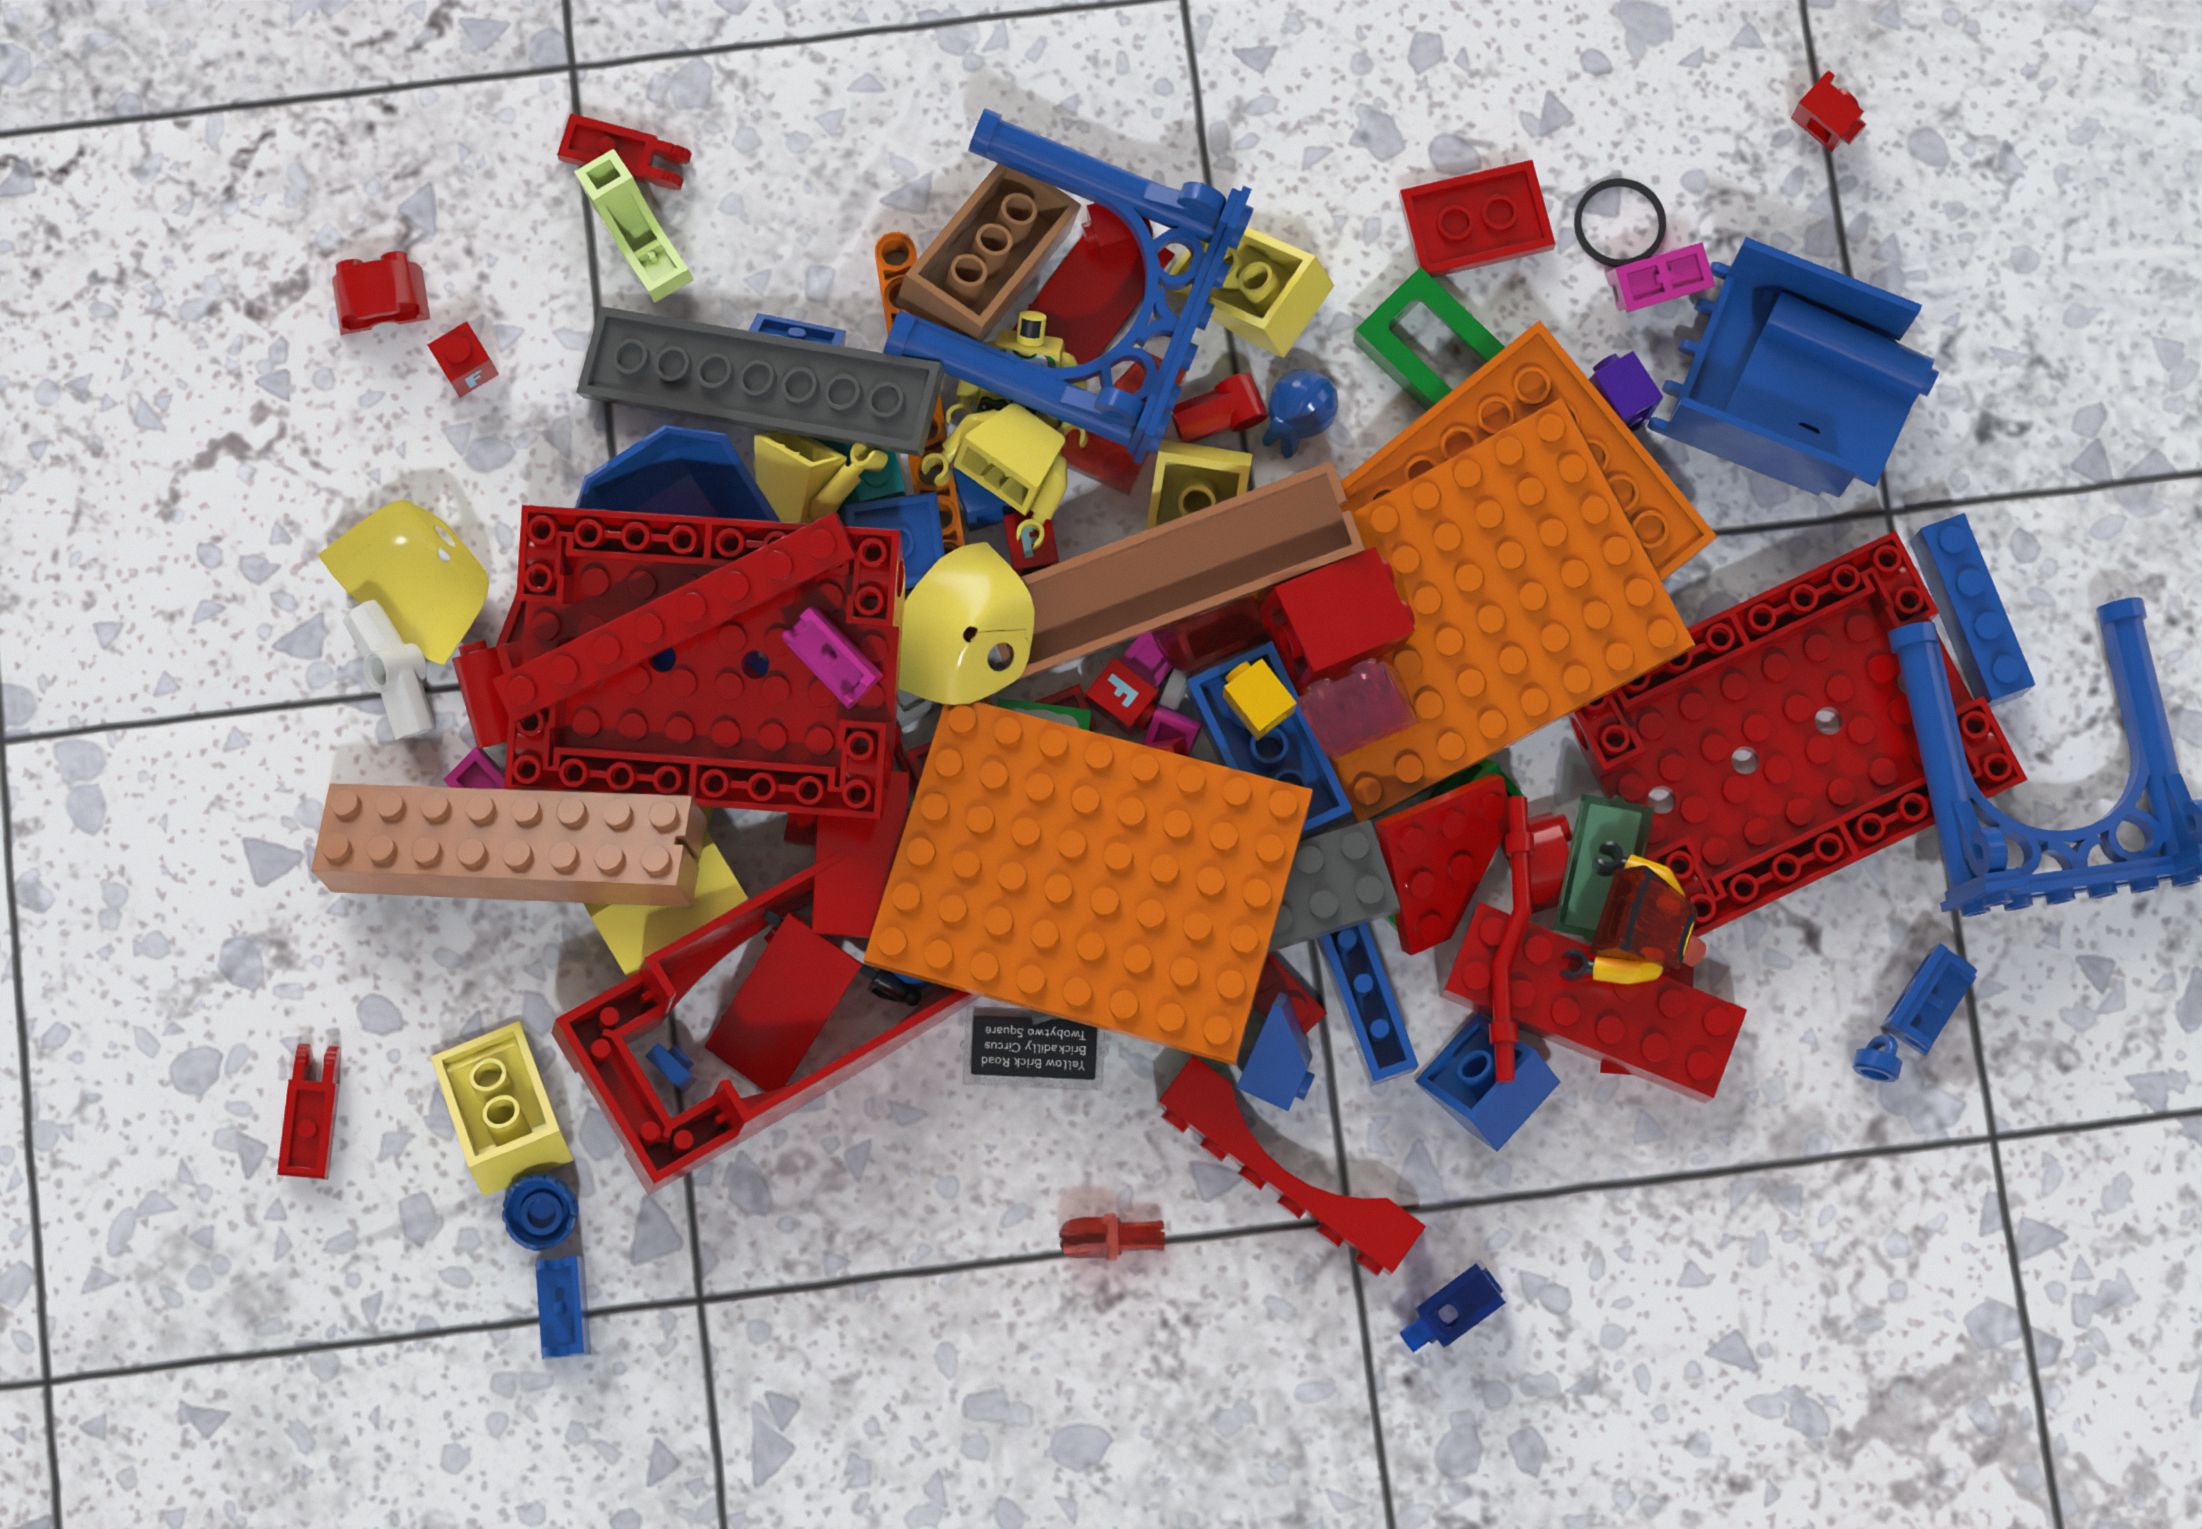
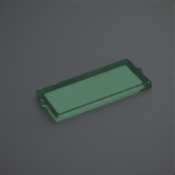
[1553,793,1655,942]

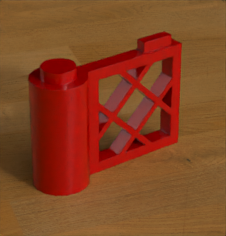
[452,639,524,749]

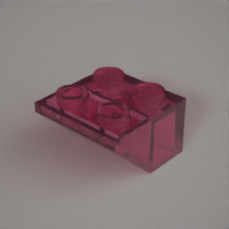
[1296,658,1420,760]

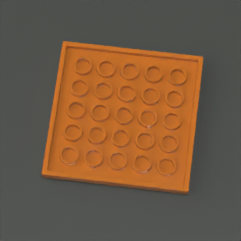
[1340,320,1718,582]

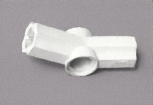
[342,600,437,741]

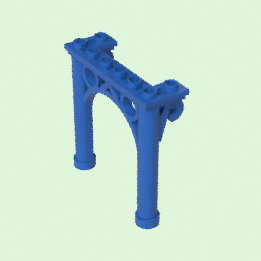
[883,108,1254,464]
[1888,597,2202,917]

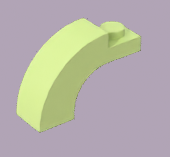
[574,149,694,303]

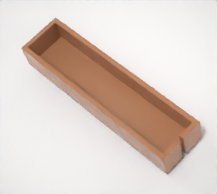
[997,461,1366,682]
[311,783,707,907]

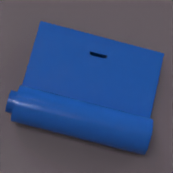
[1725,291,1939,487]

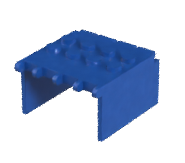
[1647,237,1922,498]

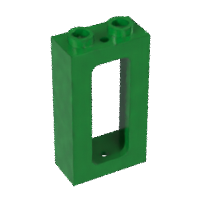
[1353,267,1505,412]

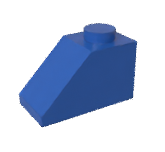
[1236,991,1315,1112]

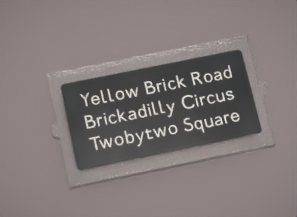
[960,1006,1109,1091]

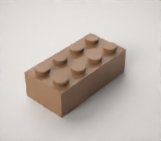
[896,163,1081,343]

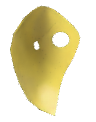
[318,500,489,666]
[899,542,1035,705]

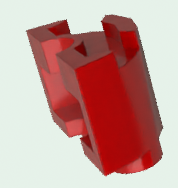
[332,251,430,335]
[1500,812,1576,914]

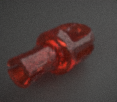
[1059,1213,1165,1261]

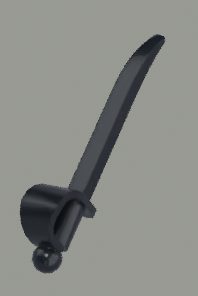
[762,909,922,1006]

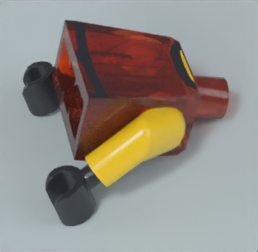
[1559,841,1706,984]

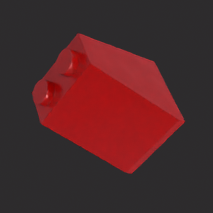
[1256,547,1416,697]

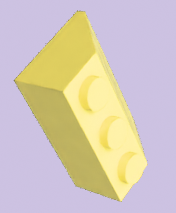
[583,829,749,979]

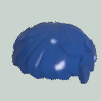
[502,1172,579,1251]

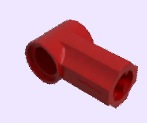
[1170,372,1269,444]

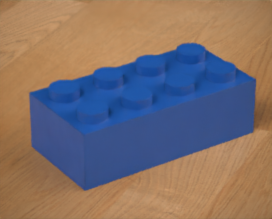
[1185,641,1353,841]

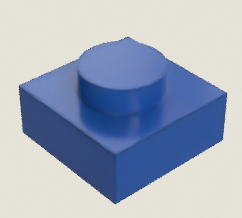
[645,1042,697,1093]

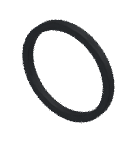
[1574,178,1666,267]

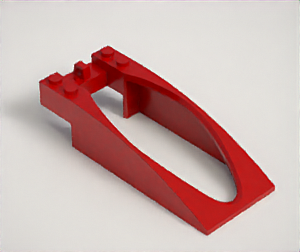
[551,812,981,1196]

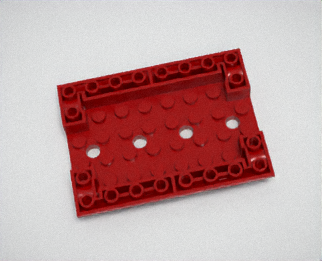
[504,505,906,819]
[1568,530,2028,942]

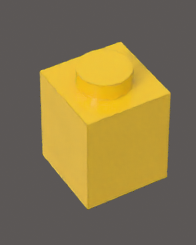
[1223,658,1297,740]

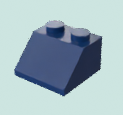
[1415,1012,1561,1152]

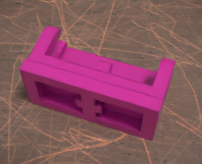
[1605,242,1715,313]
[781,606,884,709]

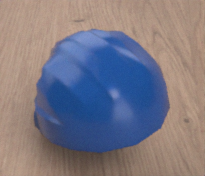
[1262,369,1339,459]

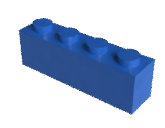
[1909,513,2036,708]
[1316,923,1419,1087]

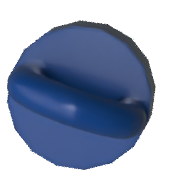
[1852,1034,1903,1082]

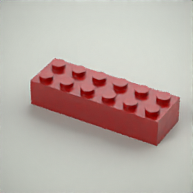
[1440,902,1748,1104]

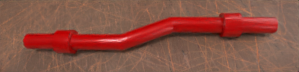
[1489,796,1535,1083]

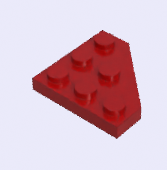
[1375,773,1509,956]

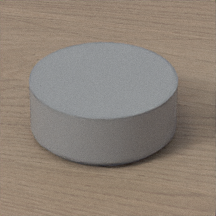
[1159,663,1194,711]

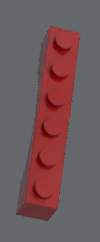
[1158,1055,1426,1277]

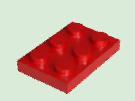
[1399,160,1556,278]

